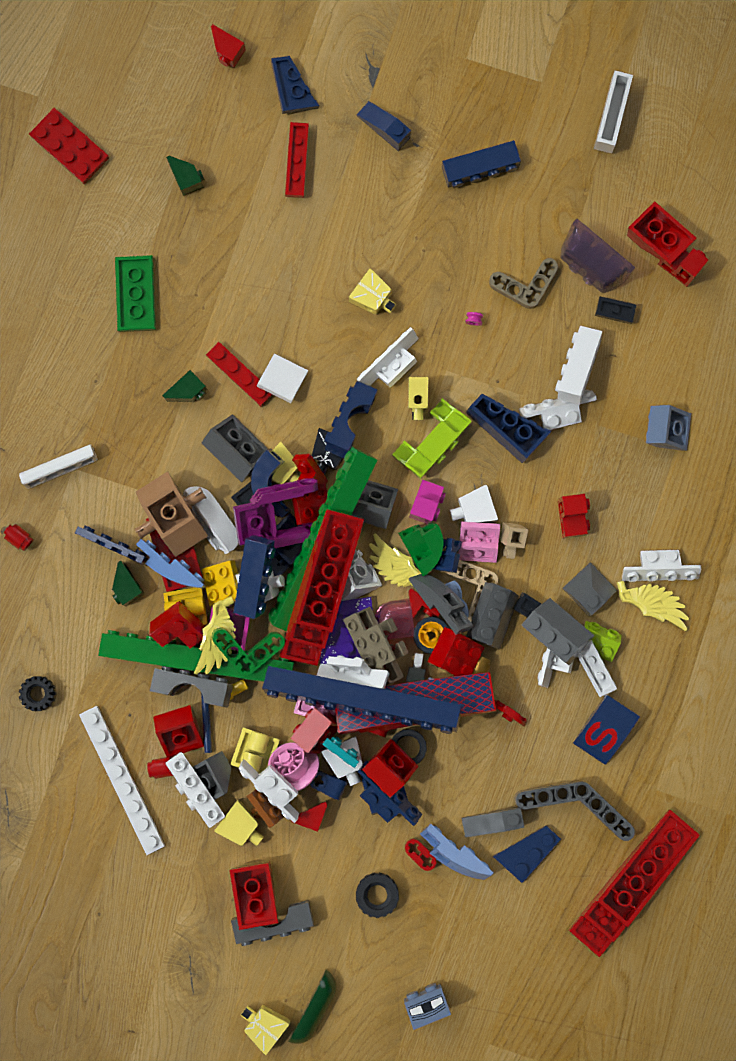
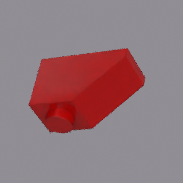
[211,24,246,68]

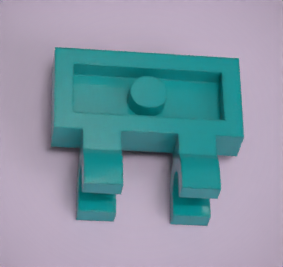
[322,736,359,768]

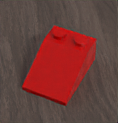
[627,201,697,266]
[229,862,278,930]

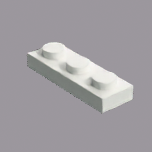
[578,640,617,697]

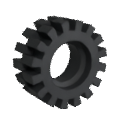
[19,676,56,711]

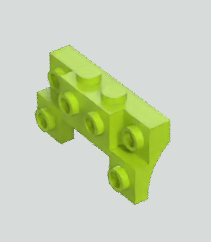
[392,398,472,479]

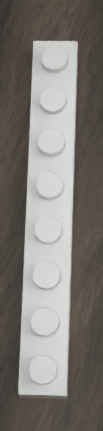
[79,706,165,855]

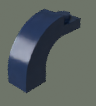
[251,448,291,518]

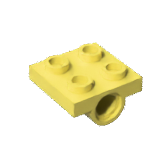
[230,727,280,774]

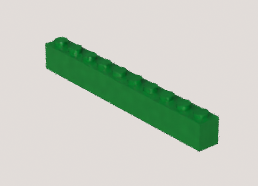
[269,447,378,631]
[98,630,294,682]

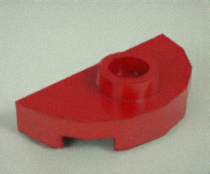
[495,700,527,727]

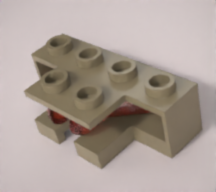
[343,607,408,686]

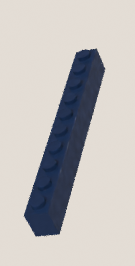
[262,666,462,734]

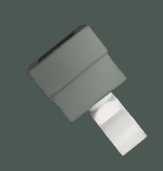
[406,653,425,683]

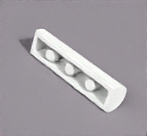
[19,444,98,489]

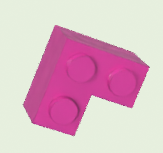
[409,480,446,524]

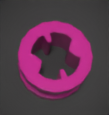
[465,312,483,326]

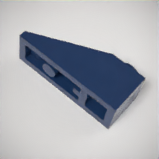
[357,101,411,151]

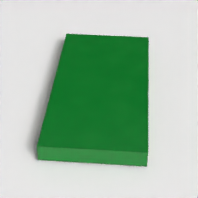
[115,255,156,332]

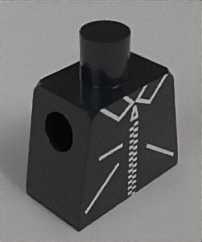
[311,428,344,475]

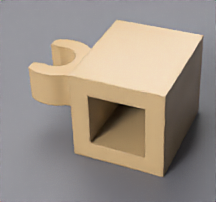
[499,522,528,559]

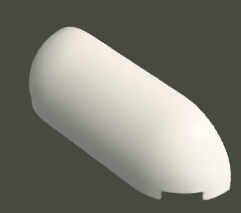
[183,486,238,554]

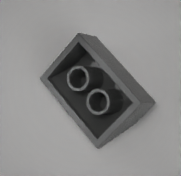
[201,414,268,482]
[351,480,398,529]
[466,582,519,650]
[522,598,595,665]

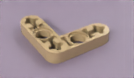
[446,560,498,622]

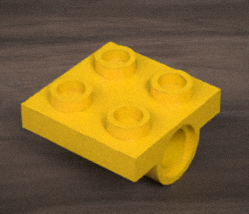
[202,560,238,606]
[163,588,208,625]

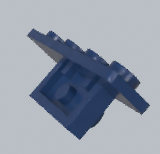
[358,760,422,826]

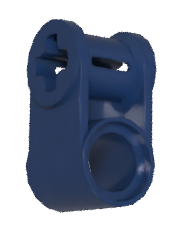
[310,770,348,801]

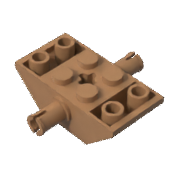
[135,472,208,557]

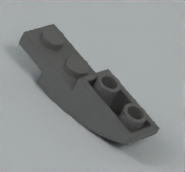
[409,574,473,635]

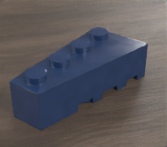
[466,394,551,463]

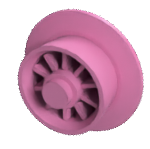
[268,743,319,791]

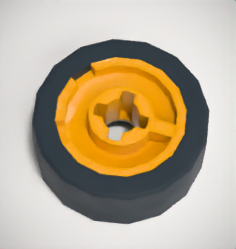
[413,617,448,654]

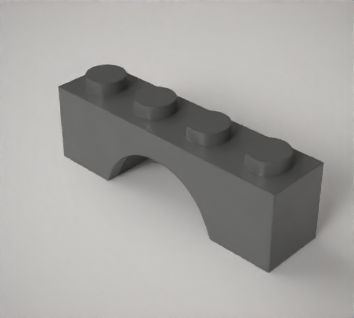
[150,666,233,708]
[231,900,314,946]

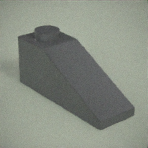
[461,806,525,837]

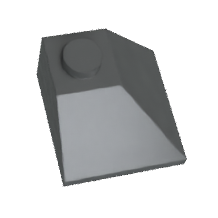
[562,562,617,616]
[192,751,231,800]

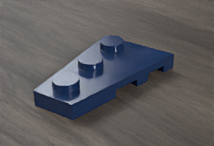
[271,56,319,114]
[493,825,561,883]

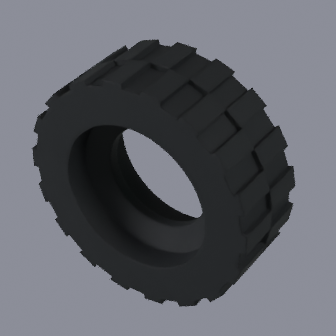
[356,872,399,918]

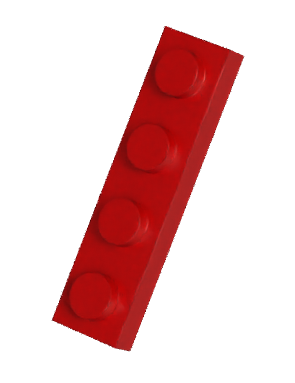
[285,122,309,198]
[206,341,273,407]

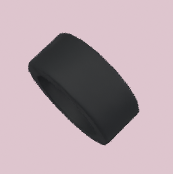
[392,729,427,764]

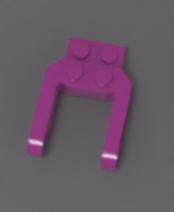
[233,478,318,548]

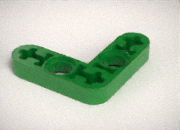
[211,628,285,676]

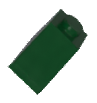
[166,156,205,196]
[162,370,208,402]
[112,561,145,606]

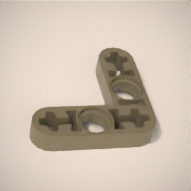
[489,258,558,309]

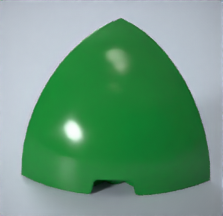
[398,523,443,576]

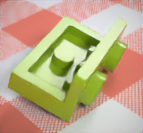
[584,621,622,662]

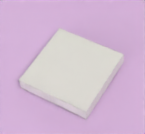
[257,354,308,403]

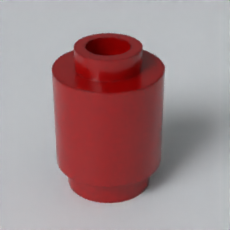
[3,524,33,551]
[147,757,173,779]

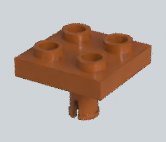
[247,789,293,828]

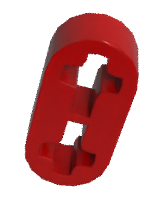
[405,838,436,871]

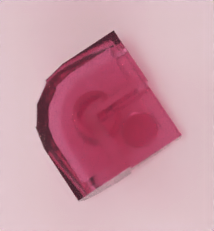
[374,598,415,640]

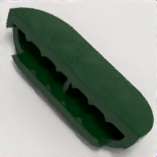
[288,970,336,1044]

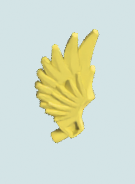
[369,533,421,587]
[617,581,689,631]
[194,596,236,674]

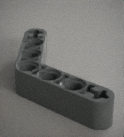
[514,781,635,841]

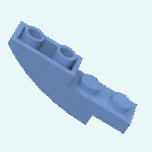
[136,539,206,589]
[420,824,493,880]

